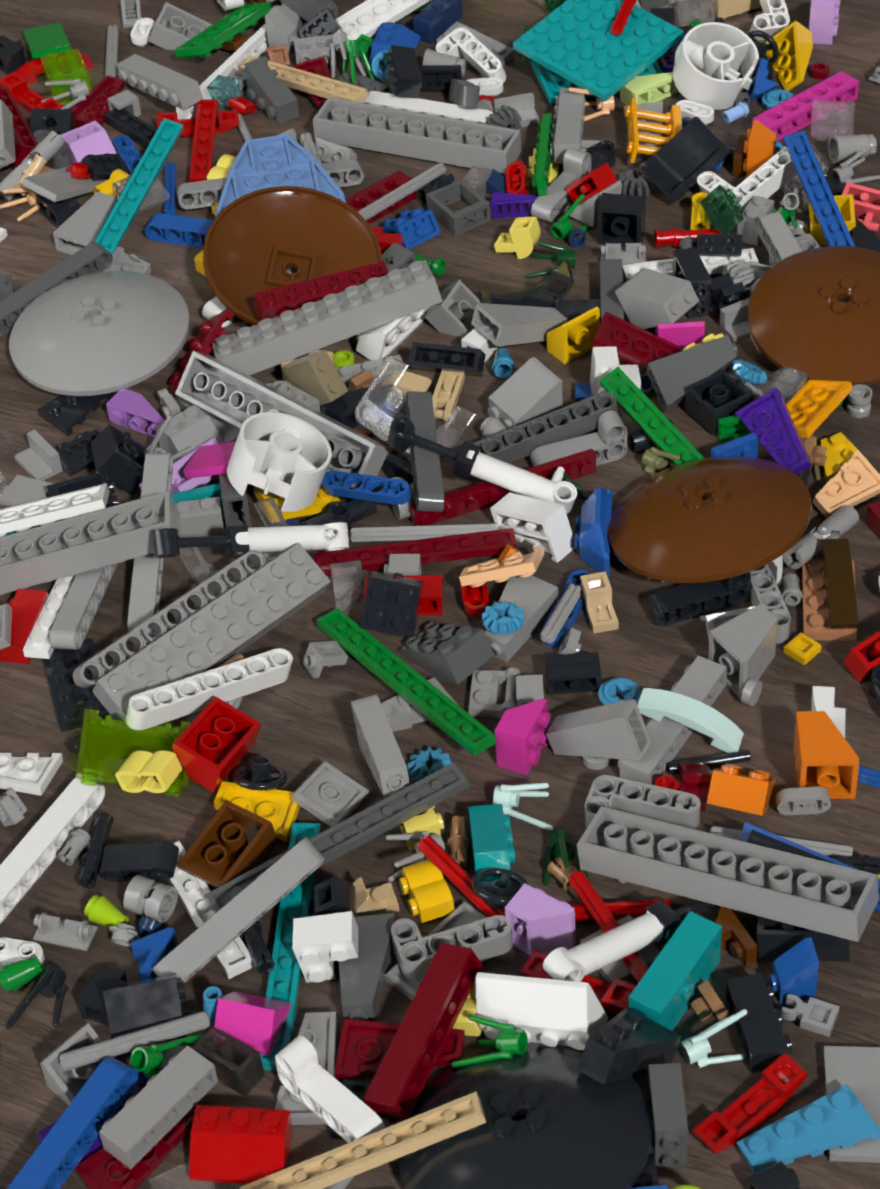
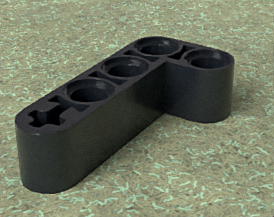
[646,572,751,627]

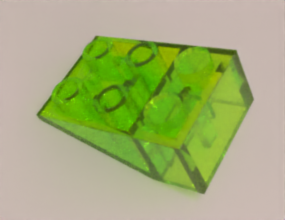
[40,49,92,104]

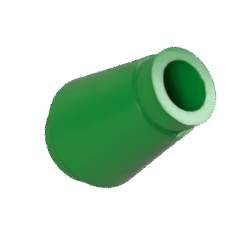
[0,956,44,993]

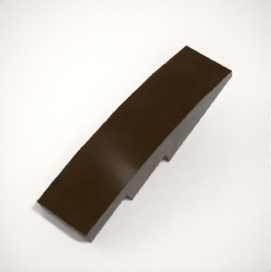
[822,539,858,629]

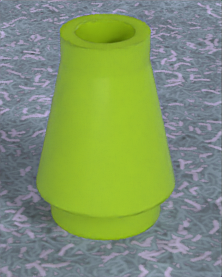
[84,895,129,928]

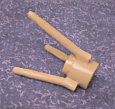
[569,87,614,121]
[0,188,38,221]

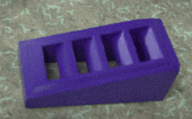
[491,192,536,218]

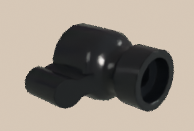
[419,173,455,204]

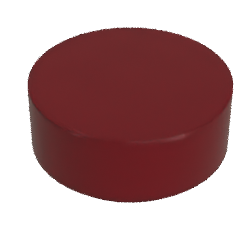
[809,62,830,80]

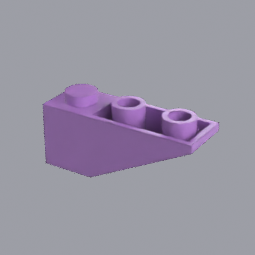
[106,388,165,438]

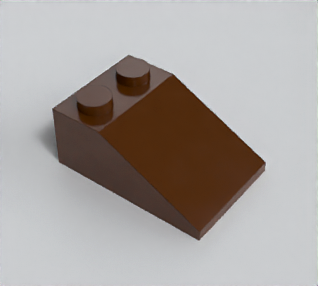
[177,800,278,888]

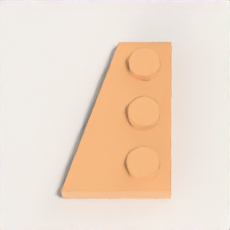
[813,449,880,518]
[459,545,544,587]

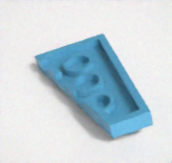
[737,1084,880,1173]

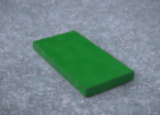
[23,22,71,59]

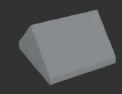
[570,180,622,227]
[40,1023,114,1105]

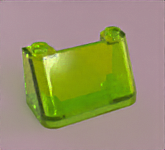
[76,709,192,796]

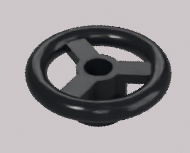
[746,30,779,64]
[232,756,287,791]
[472,867,528,909]

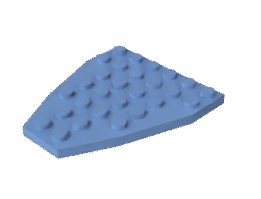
[215,134,346,217]

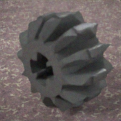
[487,105,522,130]
[618,167,654,198]

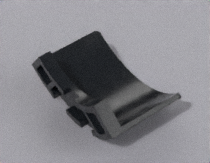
[639,116,731,203]
[479,259,575,307]

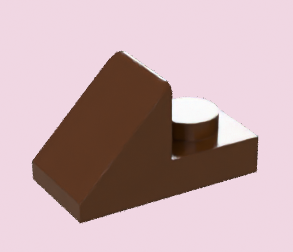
[715,906,757,968]

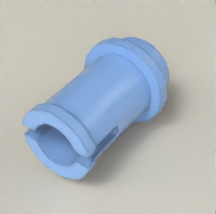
[722,102,749,124]

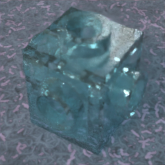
[207,75,243,106]

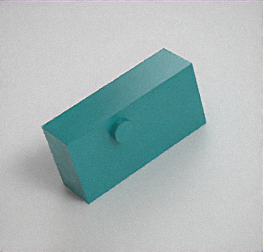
[629,911,722,1031]

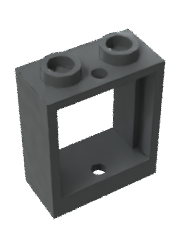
[426,179,491,236]
[648,1063,688,1167]

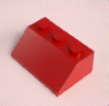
[172,696,262,792]
[189,1105,293,1184]

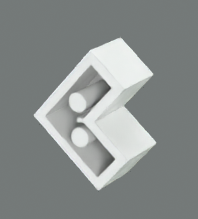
[590,347,641,396]
[292,911,358,983]

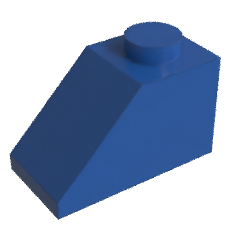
[769,937,819,1003]

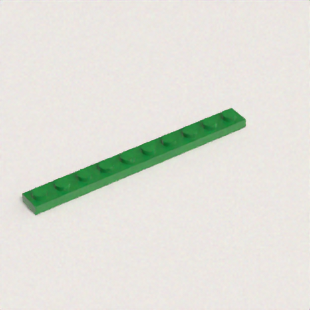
[316,608,496,756]

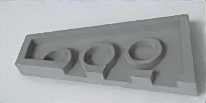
[275,1012,337,1125]

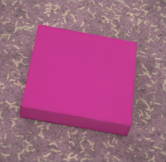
[183,442,236,478]

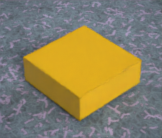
[783,632,822,665]

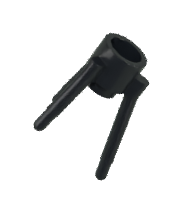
[6,966,69,1029]

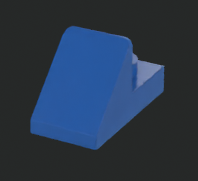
[747,58,779,103]
[131,927,178,980]

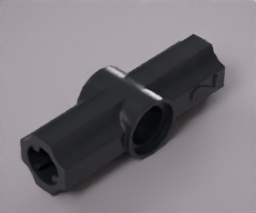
[302,499,377,531]

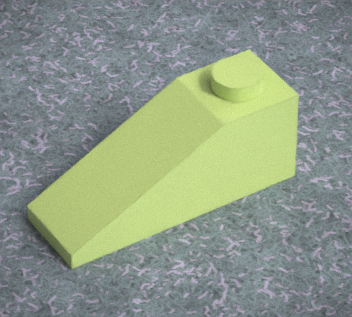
[620,72,679,105]

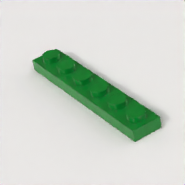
[532,113,553,196]
[600,367,704,465]

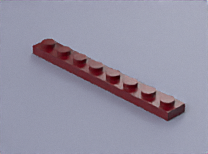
[411,449,596,526]
[314,528,517,577]

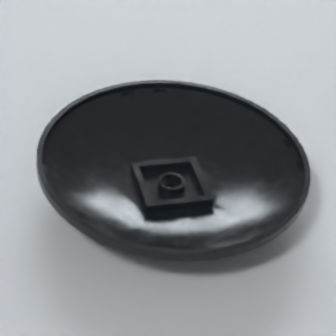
[397,1042,652,1189]

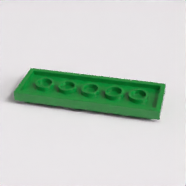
[174,2,274,59]

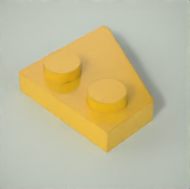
[820,432,862,483]

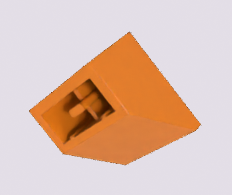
[743,120,777,178]
[706,763,776,816]

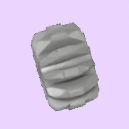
[722,260,756,299]

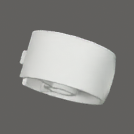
[673,22,759,110]
[227,412,332,512]

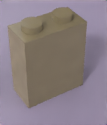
[283,349,348,405]

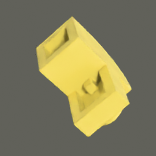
[494,217,541,259]

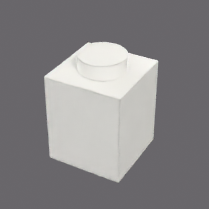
[461,328,497,361]

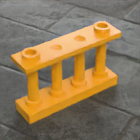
[624,98,682,163]

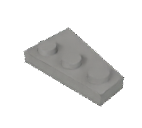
[381,677,459,732]

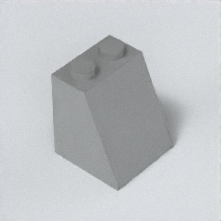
[615,268,699,329]
[488,357,563,429]
[709,604,778,699]

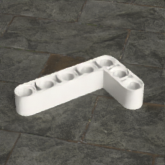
[697,146,797,220]

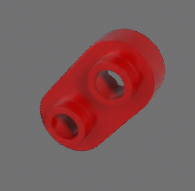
[505,161,529,195]
[460,582,489,616]

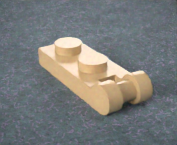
[432,370,465,423]

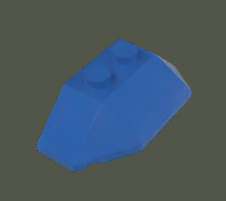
[370,22,421,73]
[575,488,612,577]

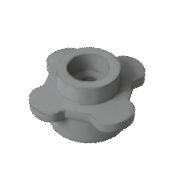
[109,924,141,947]

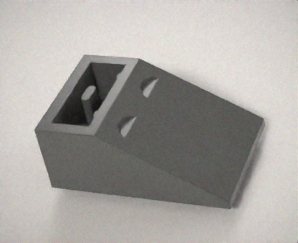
[398,621,494,685]

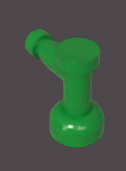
[415,254,446,276]

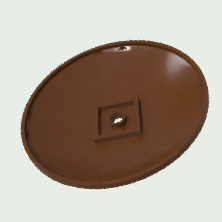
[203,186,382,326]
[748,246,880,386]
[608,456,812,583]

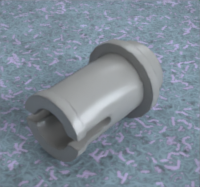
[782,573,803,606]
[57,829,91,866]

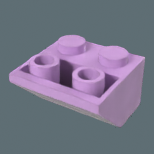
[809,0,840,44]
[59,121,117,164]
[505,883,576,955]

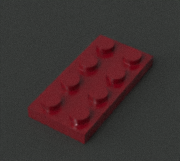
[592,312,684,372]

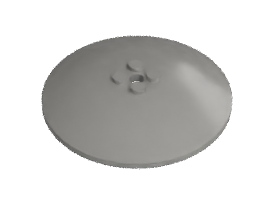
[9,271,190,396]

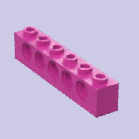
[752,71,859,141]

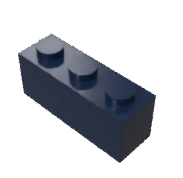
[413,0,463,44]

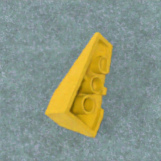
[766,21,813,91]

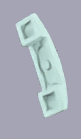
[637,688,744,753]

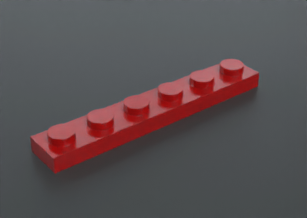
[189,99,218,183]

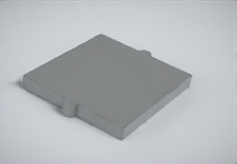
[0,475,53,507]

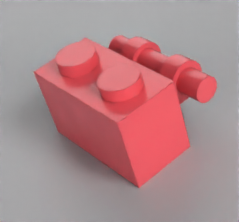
[842,182,880,232]

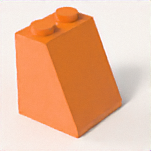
[793,711,859,799]

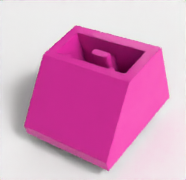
[495,699,550,775]

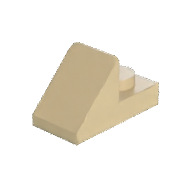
[353,877,399,917]

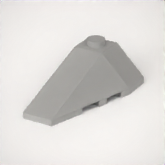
[265,3,305,55]

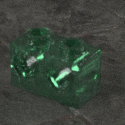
[700,185,744,234]

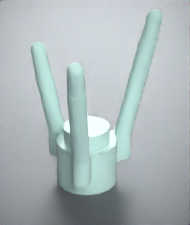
[493,783,554,831]
[679,1009,748,1068]

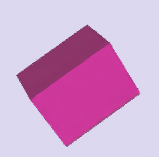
[654,321,705,348]
[212,991,291,1057]

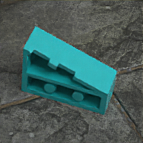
[468,804,516,892]

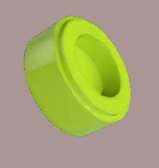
[333,350,355,369]

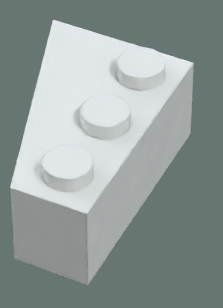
[490,492,575,563]

